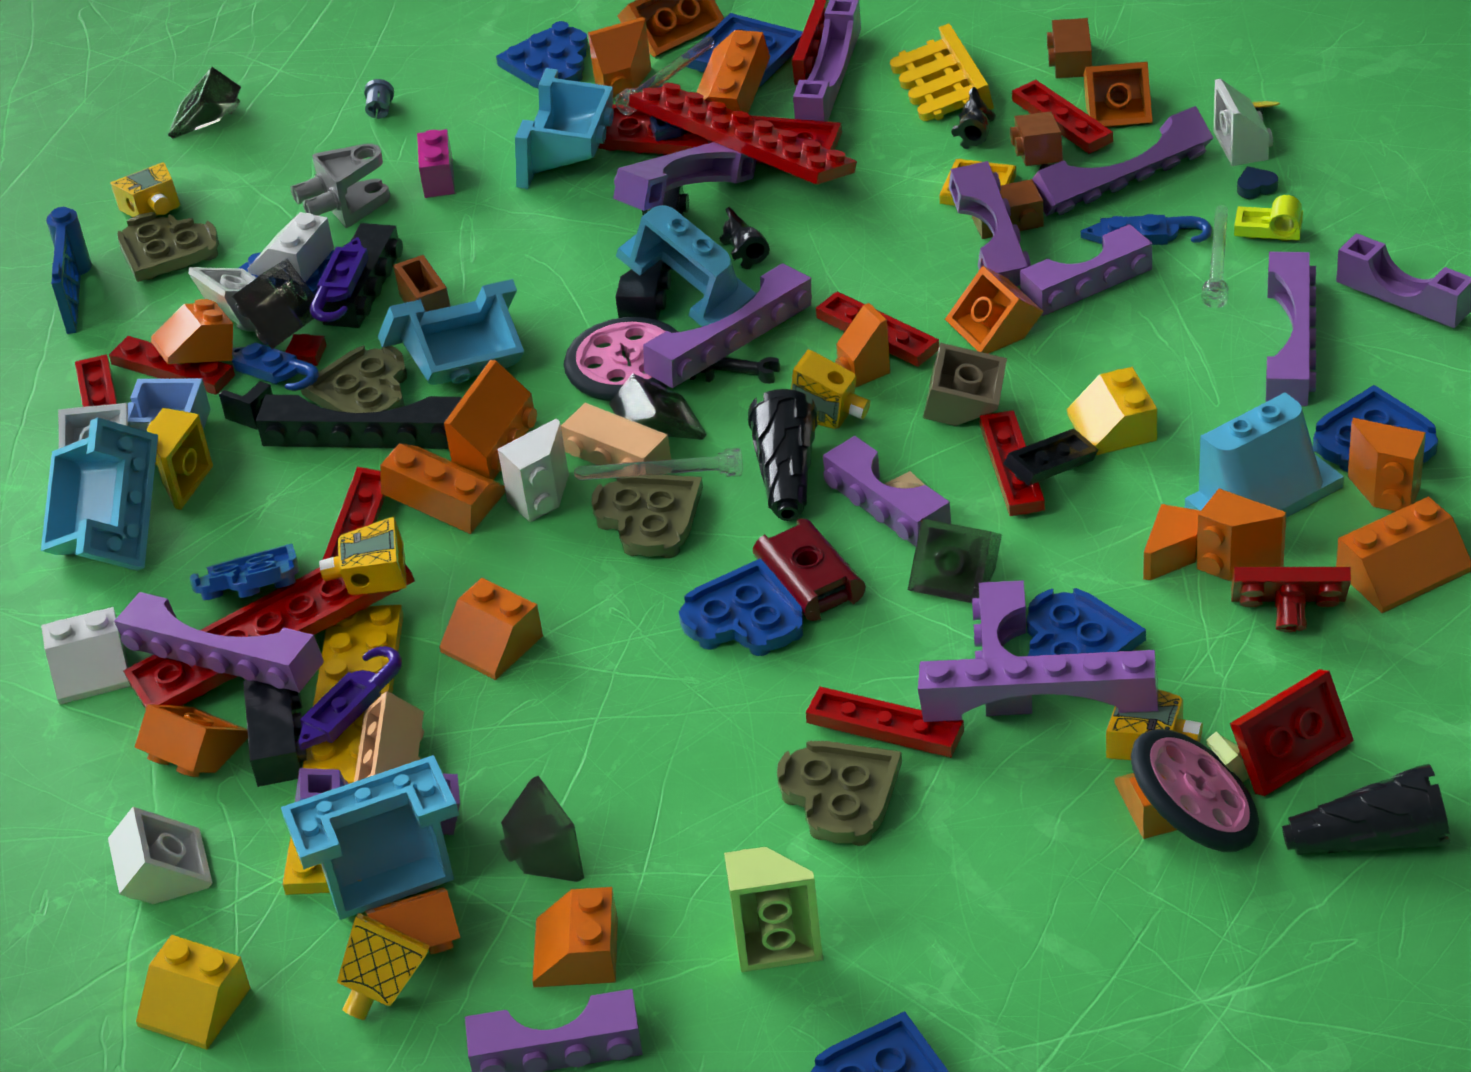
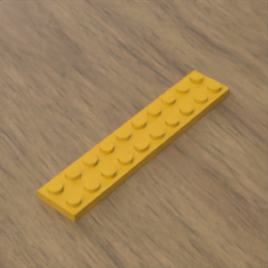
[282,605,403,895]

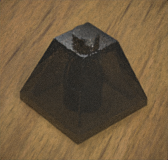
[168,67,241,139]
[609,373,707,440]
[908,518,1002,603]
[500,776,584,882]

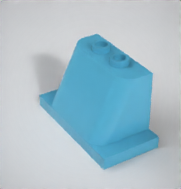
[515,68,614,189]
[616,205,757,327]
[378,279,524,385]
[1185,392,1344,518]
[41,417,158,571]
[281,755,459,920]

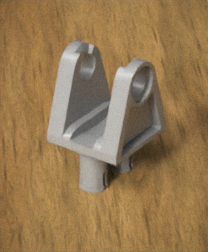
[290,144,390,228]

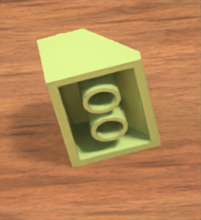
[724,847,823,972]

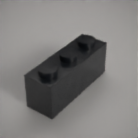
[243,680,307,787]

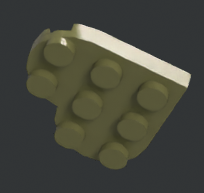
[117,212,219,282]
[301,345,407,413]
[592,473,703,558]
[777,741,902,846]

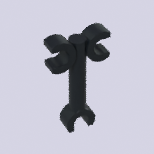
[690,357,780,384]

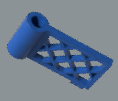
[46,207,92,334]

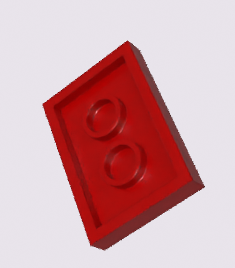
[1231,567,1351,632]
[1230,669,1354,796]

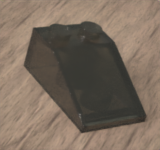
[232,259,315,349]

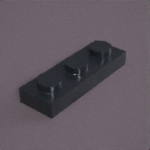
[1003,428,1099,486]

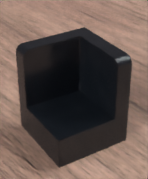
[219,381,273,430]

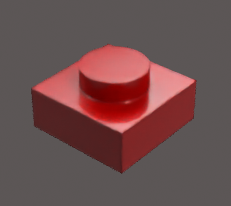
[285,334,327,366]

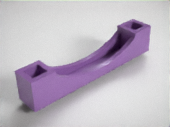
[793,0,861,122]
[1032,106,1213,216]
[613,142,757,211]
[1266,251,1316,406]
[643,263,812,388]
[114,592,324,692]
[918,650,1158,722]

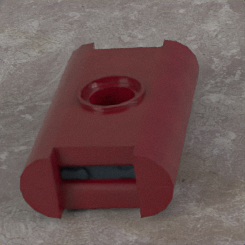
[753,518,866,621]

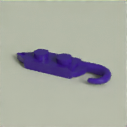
[310,237,369,322]
[298,646,402,750]

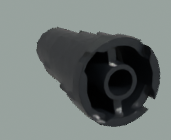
[748,389,817,521]
[1282,764,1450,855]

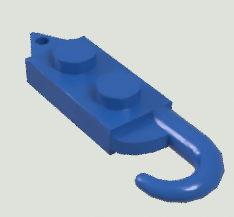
[1081,214,1212,248]
[232,342,319,391]

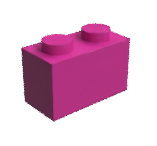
[417,129,455,198]

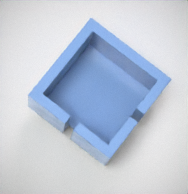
[128,378,211,431]

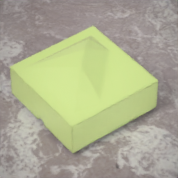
[1206,731,1249,782]

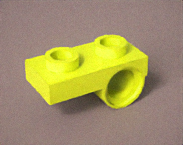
[1234,195,1303,241]

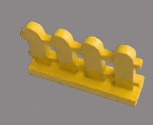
[890,23,994,121]

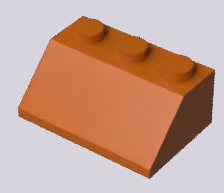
[617,0,724,57]
[696,30,770,113]
[444,360,537,480]
[380,443,505,534]
[1336,496,1471,613]

